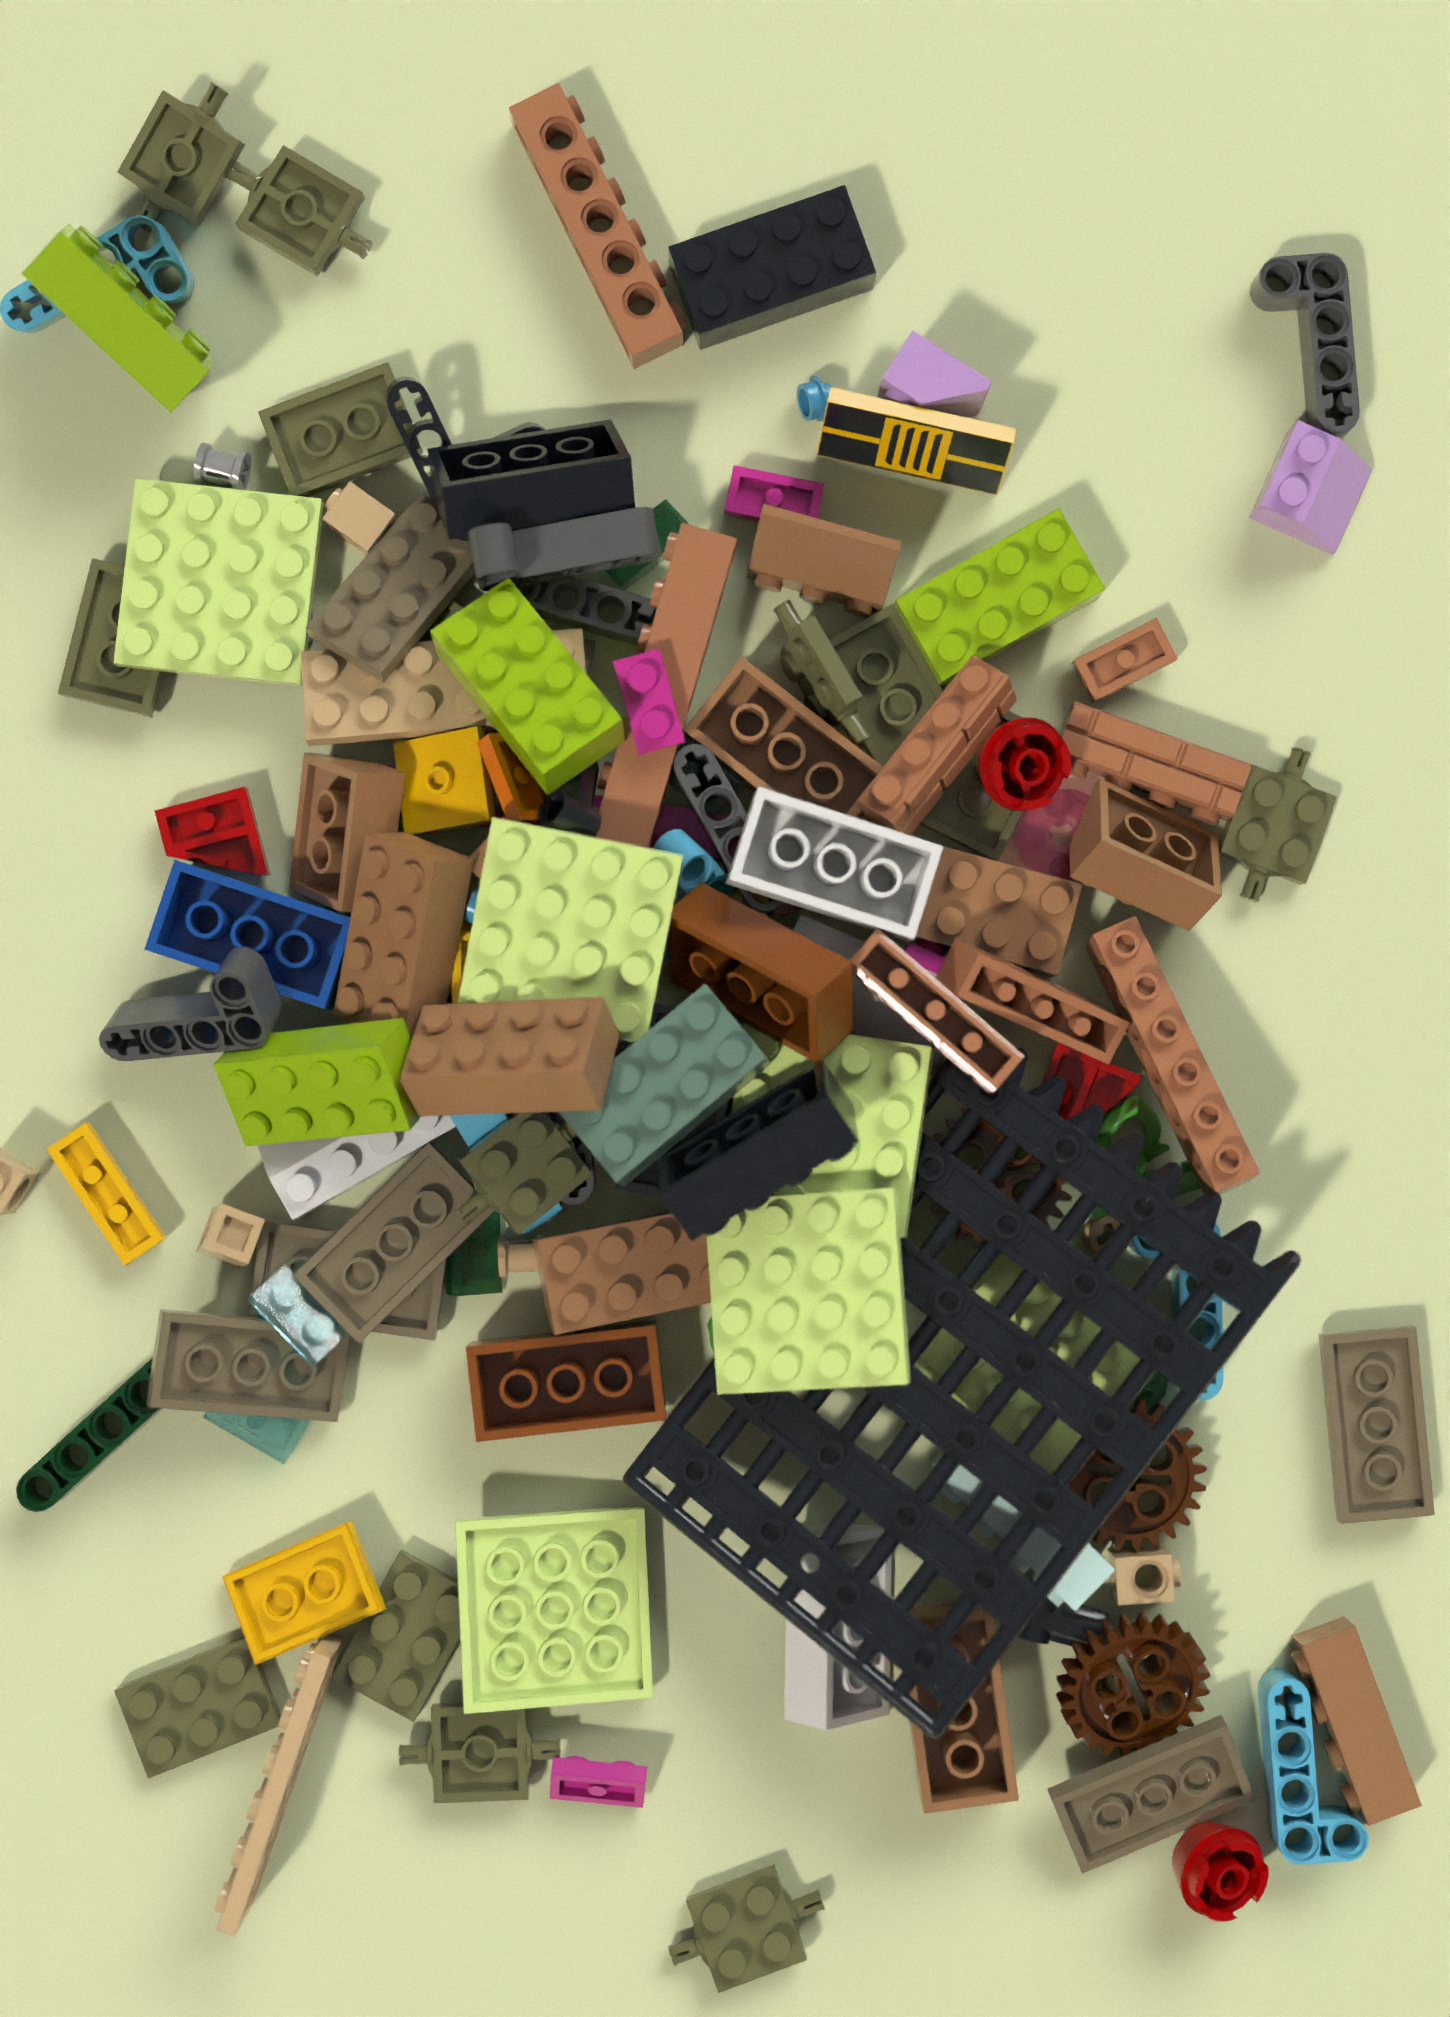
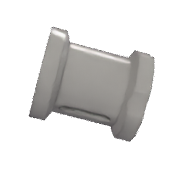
[193,442,251,490]

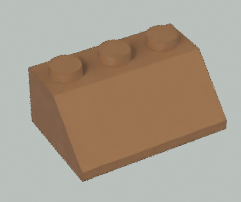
[747,504,901,617]
[289,752,405,912]
[1070,778,1222,931]

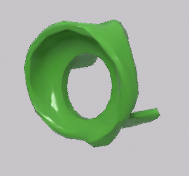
[1096,1095,1170,1176]

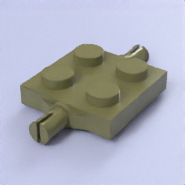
[117,82,246,233]
[227,145,373,277]
[773,600,871,746]
[1218,747,1337,902]
[455,1112,592,1235]
[399,1703,561,1803]
[668,1864,825,1993]

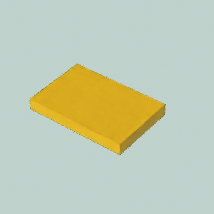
[222,1521,387,1665]

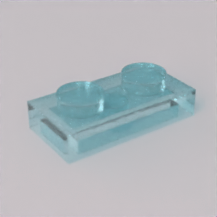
[247,1264,349,1368]
[203,1412,310,1464]

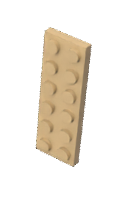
[301,628,586,746]
[214,1633,345,1937]

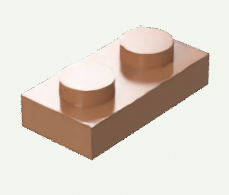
[1072,618,1178,704]

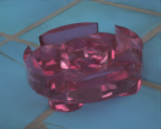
[1013,789,1090,881]

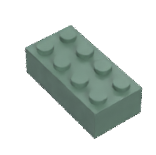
[558,984,771,1187]

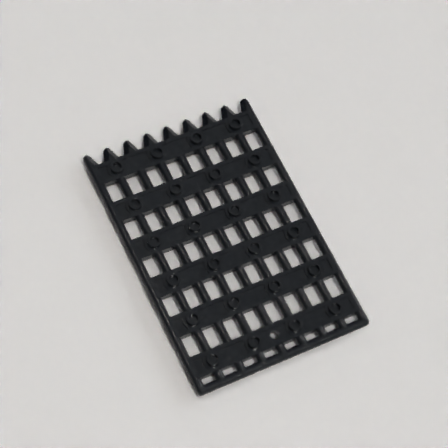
[623,1021,1301,1739]

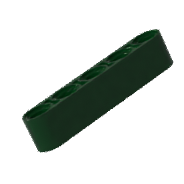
[16,1358,163,1512]

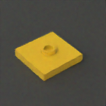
[393,726,496,836]

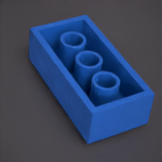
[144,860,350,1011]

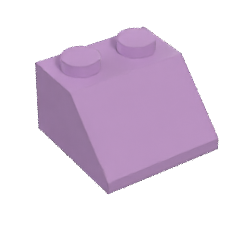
[877,330,992,417]
[1249,420,1372,555]

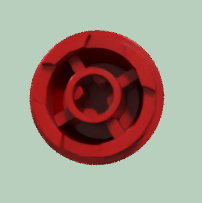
[977,717,1071,811]
[1172,1822,1269,1922]

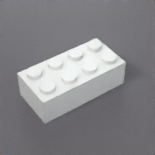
[726,786,943,942]

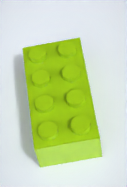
[21,224,213,413]
[894,508,1106,688]
[430,577,625,795]
[213,1018,421,1146]

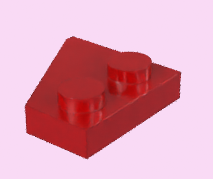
[154,786,271,876]
[1041,1043,1143,1120]

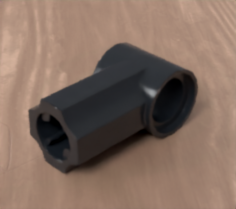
[537,761,601,837]
[1017,1597,1109,1647]

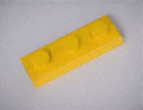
[46,1122,167,1266]

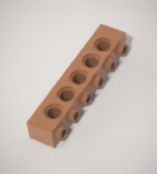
[509,83,687,369]
[1086,916,1260,1195]

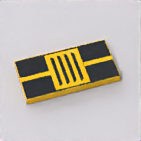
[817,388,1016,495]

